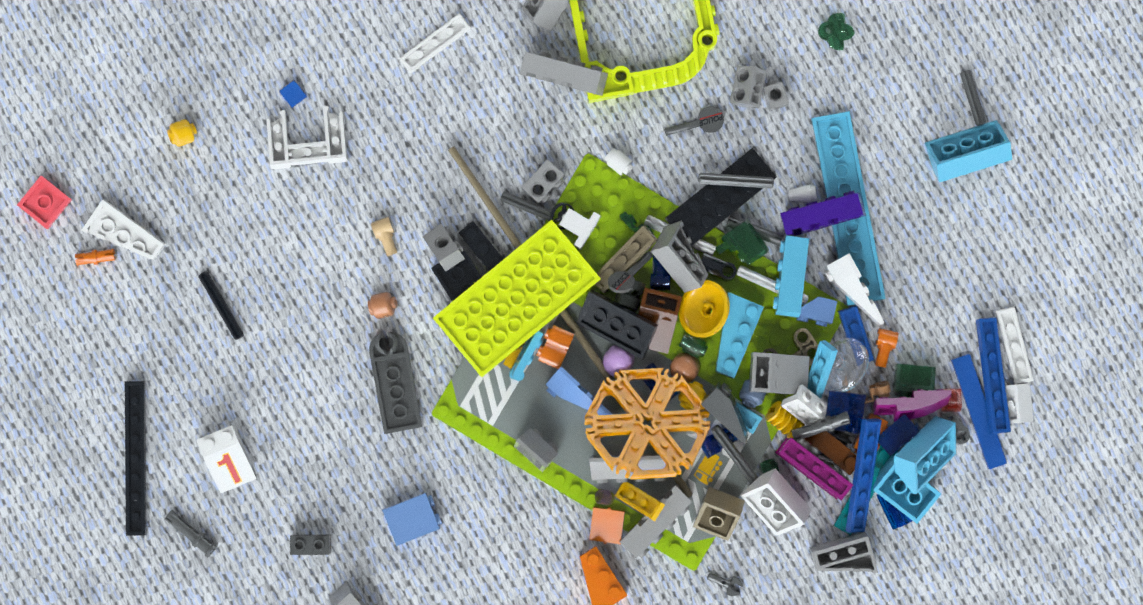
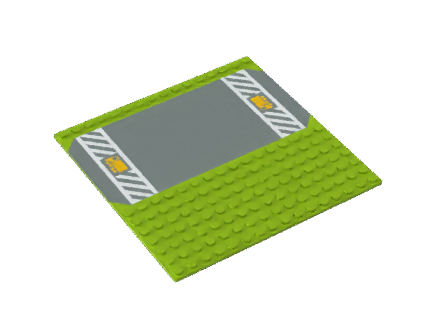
[432,154,849,571]

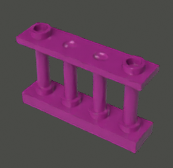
[775,437,853,501]

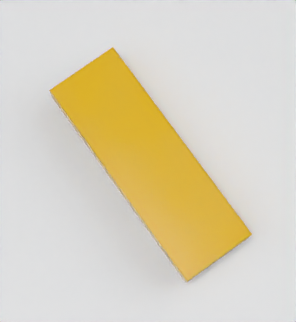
[615,482,665,521]

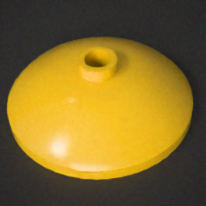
[679,280,730,338]

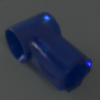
[650,255,671,290]
[701,428,739,459]

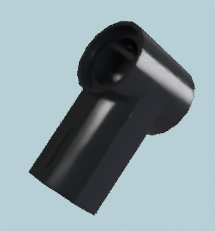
[701,253,737,281]

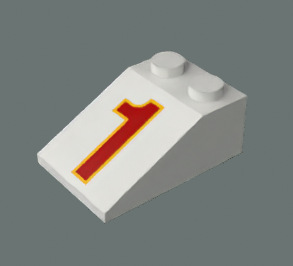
[196,425,257,493]

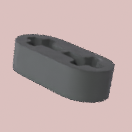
[940,412,970,444]

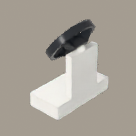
[550,202,601,250]

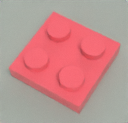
[17,176,72,229]

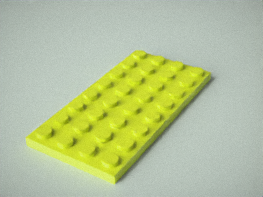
[433,220,601,377]

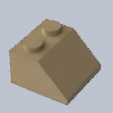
[693,487,745,541]

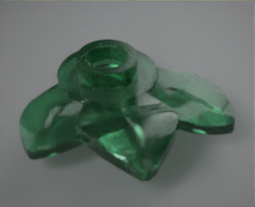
[818,13,855,51]

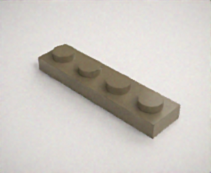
[595,226,658,293]

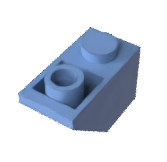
[797,297,837,327]

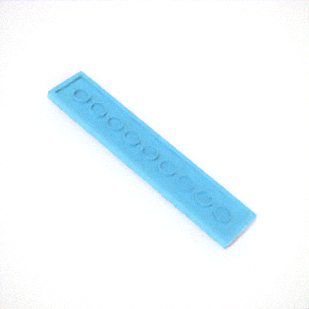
[811,111,886,306]

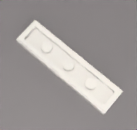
[399,13,471,74]
[995,306,1034,385]

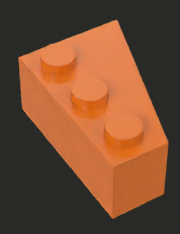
[580,546,628,605]

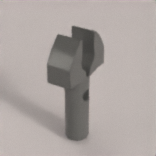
[707,573,743,596]

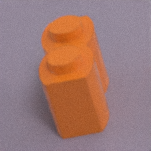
[536,325,574,370]

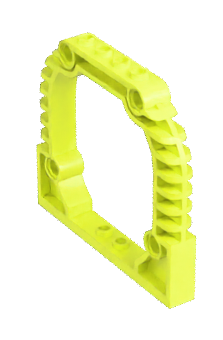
[569,0,719,103]

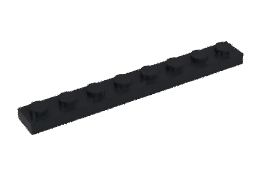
[125,381,147,536]

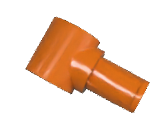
[875,328,899,368]

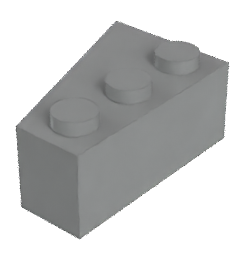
[651,220,708,293]
[809,532,878,573]

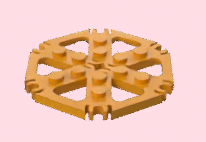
[584,368,710,480]

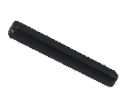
[198,271,244,340]

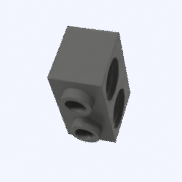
[290,534,331,555]

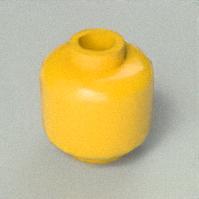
[167,119,197,147]
[678,381,706,410]

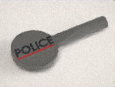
[664,106,724,136]
[608,251,653,293]

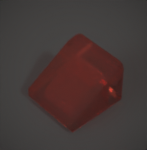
[941,389,962,412]

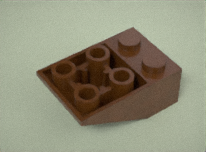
[638,288,682,354]

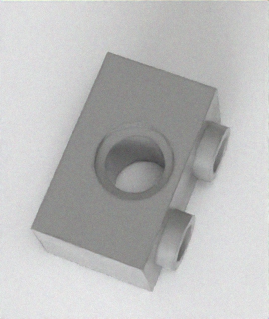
[422,224,465,271]

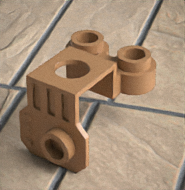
[841,373,891,406]

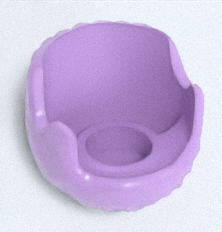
[603,345,634,377]

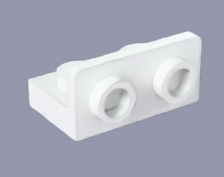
[781,385,828,425]

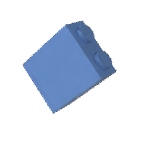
[382,493,442,546]

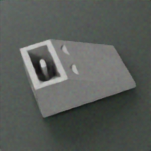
[749,352,809,395]

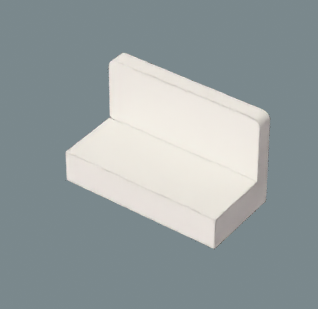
[1005,383,1033,424]

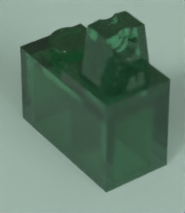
[715,218,769,265]
[893,364,936,398]

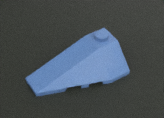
[546,367,613,415]

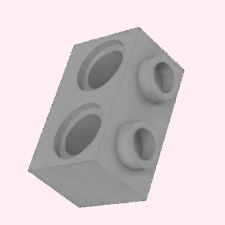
[730,66,767,108]
[522,159,565,204]

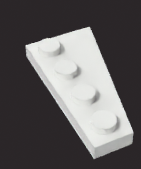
[81,199,166,260]

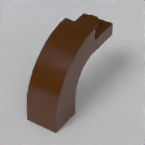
[803,431,856,475]

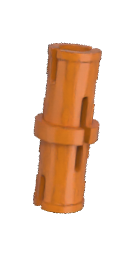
[75,249,116,266]

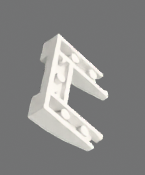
[267,106,348,169]

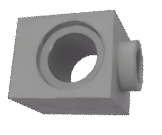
[763,80,789,111]

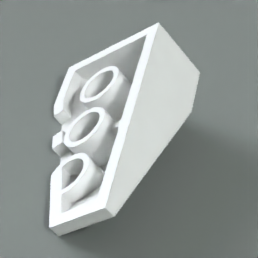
[824,253,884,326]

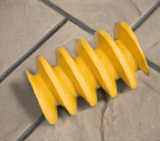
[765,401,805,438]

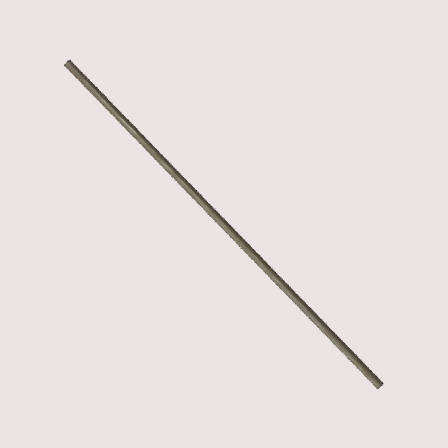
[448,146,693,498]

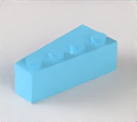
[773,235,809,318]
[715,292,764,379]

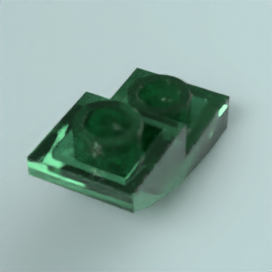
[619,211,654,235]

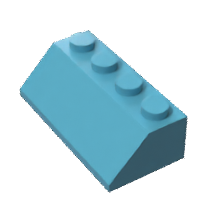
[925,120,1012,182]
[894,416,956,494]

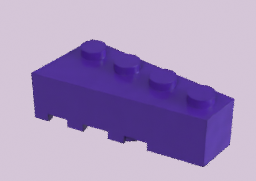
[780,190,866,236]

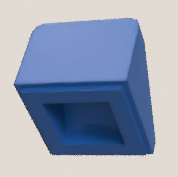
[279,80,307,108]

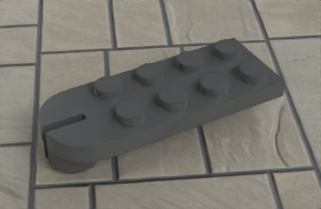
[369,332,423,434]

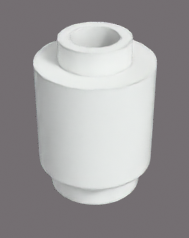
[604,148,633,176]

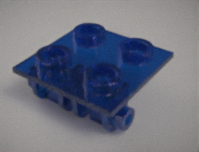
[825,391,866,434]

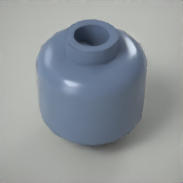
[739,379,766,408]

